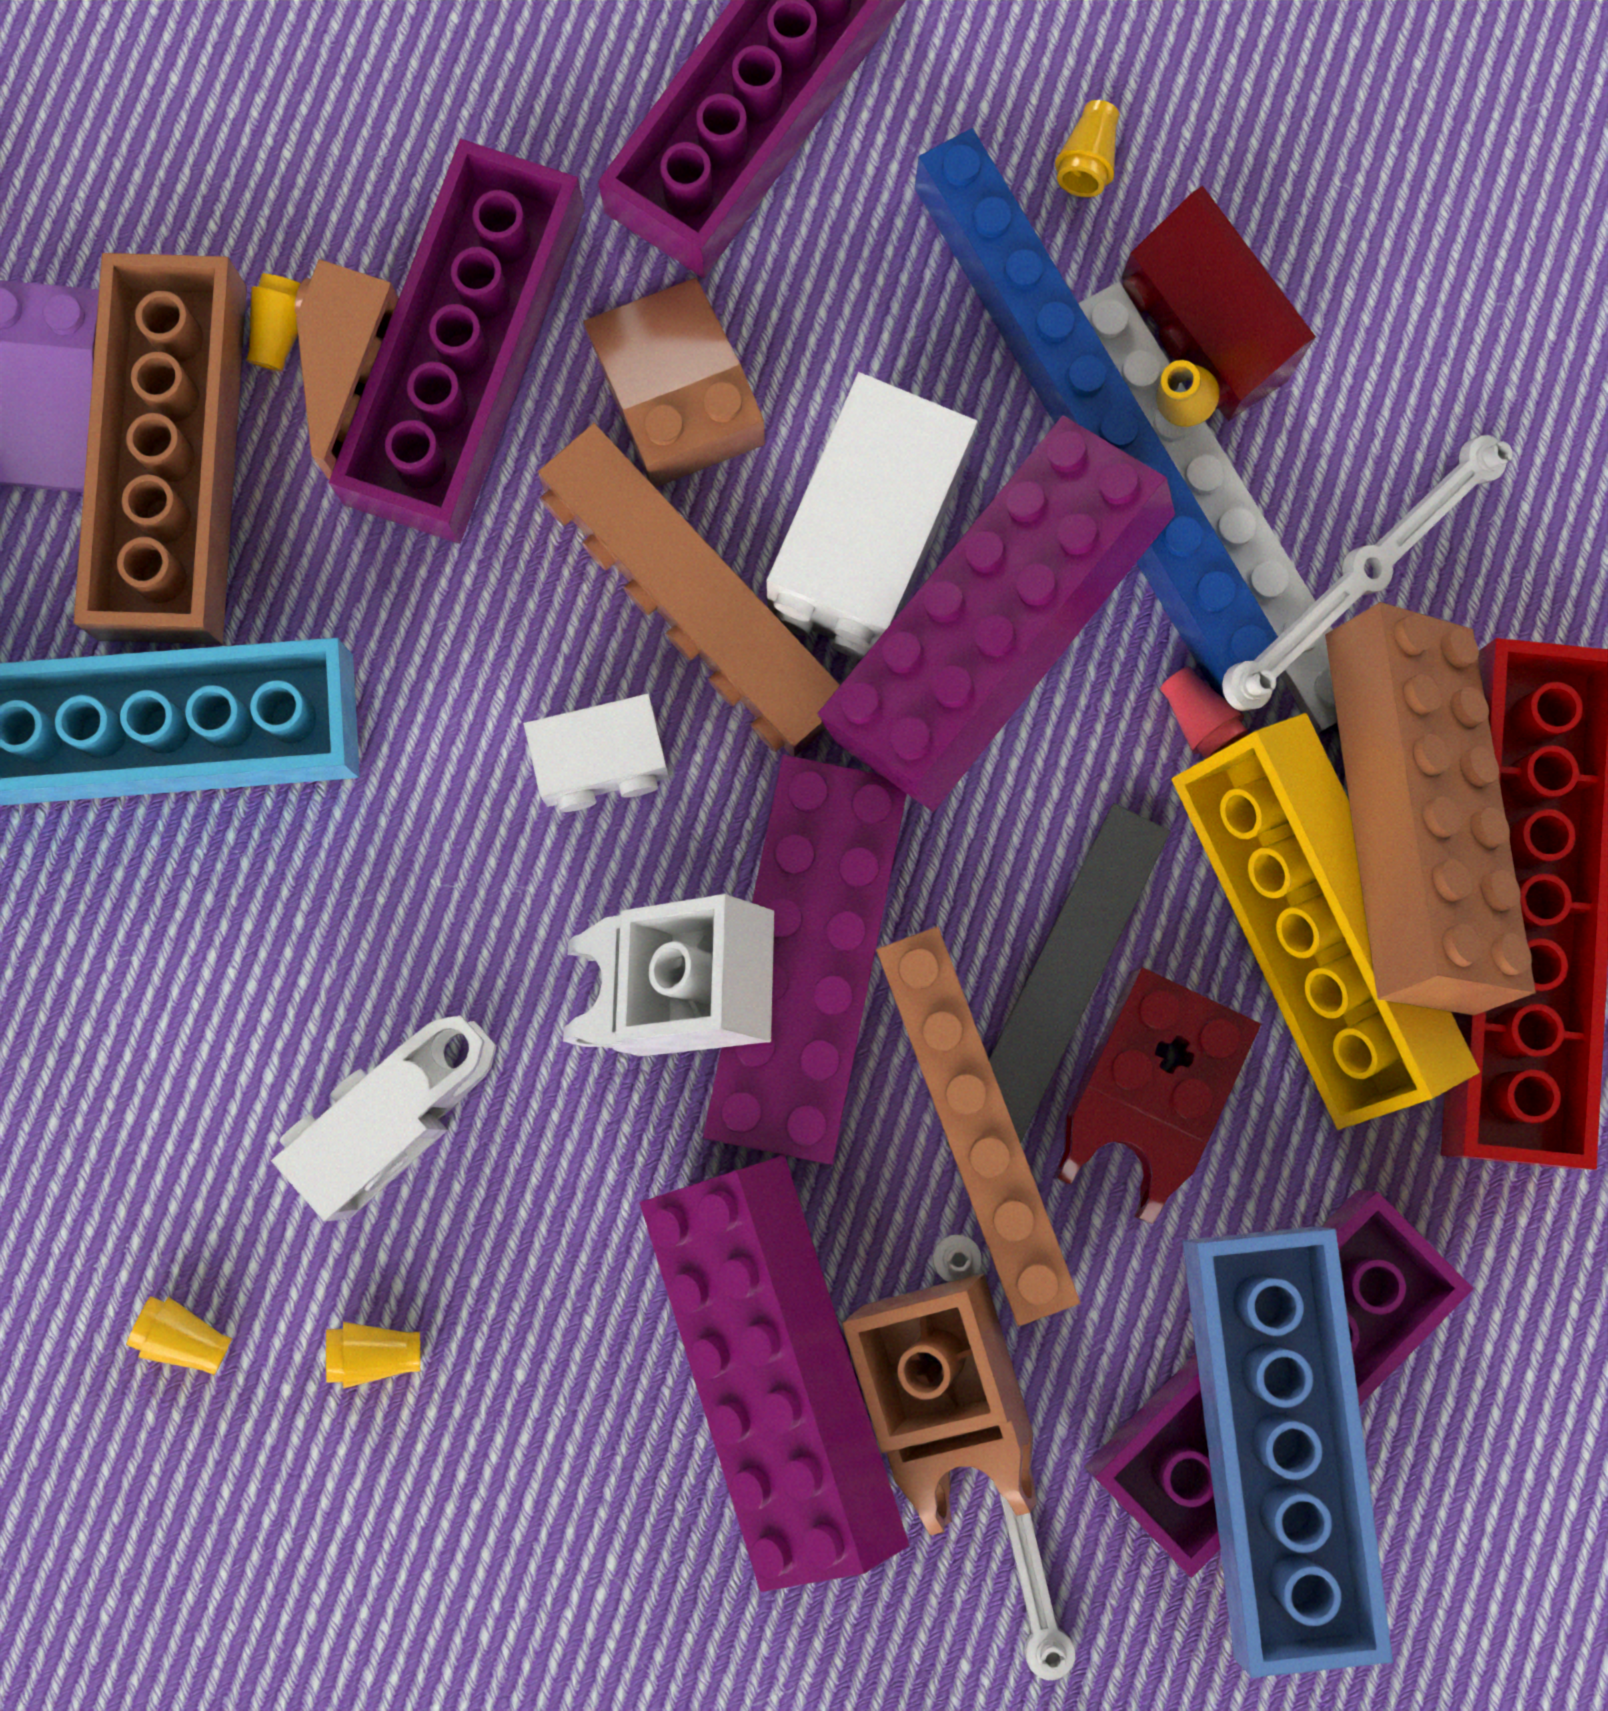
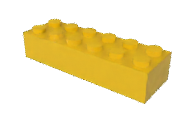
[1171,713,1480,1130]

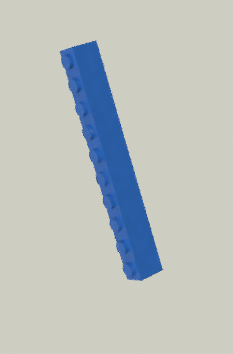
[914,127,1278,699]

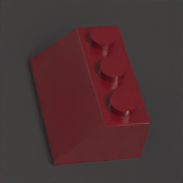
[1122,185,1316,422]

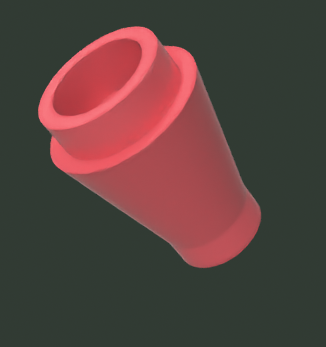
[1160,666,1249,759]

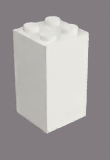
[767,372,978,660]

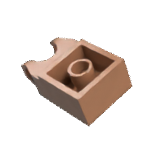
[842,1273,1037,1535]

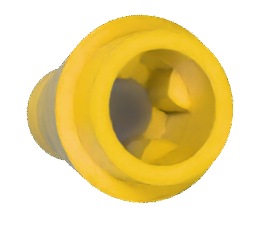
[1055,100,1120,197]
[246,273,301,372]
[1156,360,1219,427]
[126,1296,232,1375]
[326,1322,420,1389]

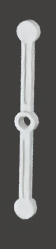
[1222,435,1512,711]
[933,1235,1075,1680]

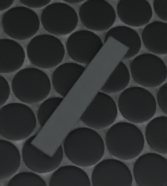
[946,803,1171,1148]

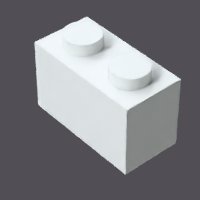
[523,694,669,812]

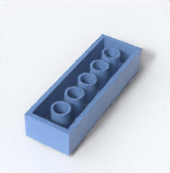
[1182,1226,1393,1678]

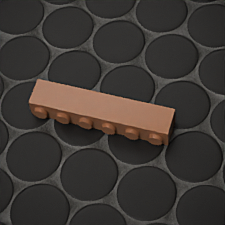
[538,423,840,757]
[876,926,1081,1327]

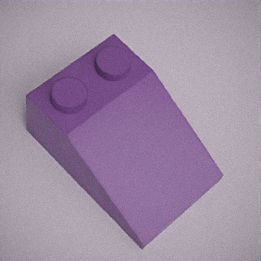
[0,280,99,493]

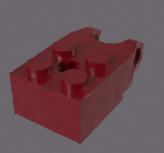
[1053,967,1261,1224]

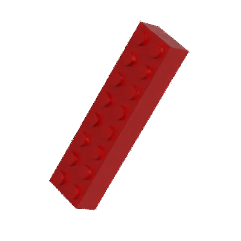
[1440,638,1608,1170]

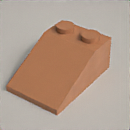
[295,259,399,480]
[583,277,765,488]

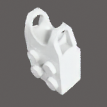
[563,894,774,1056]
[271,1016,497,1222]

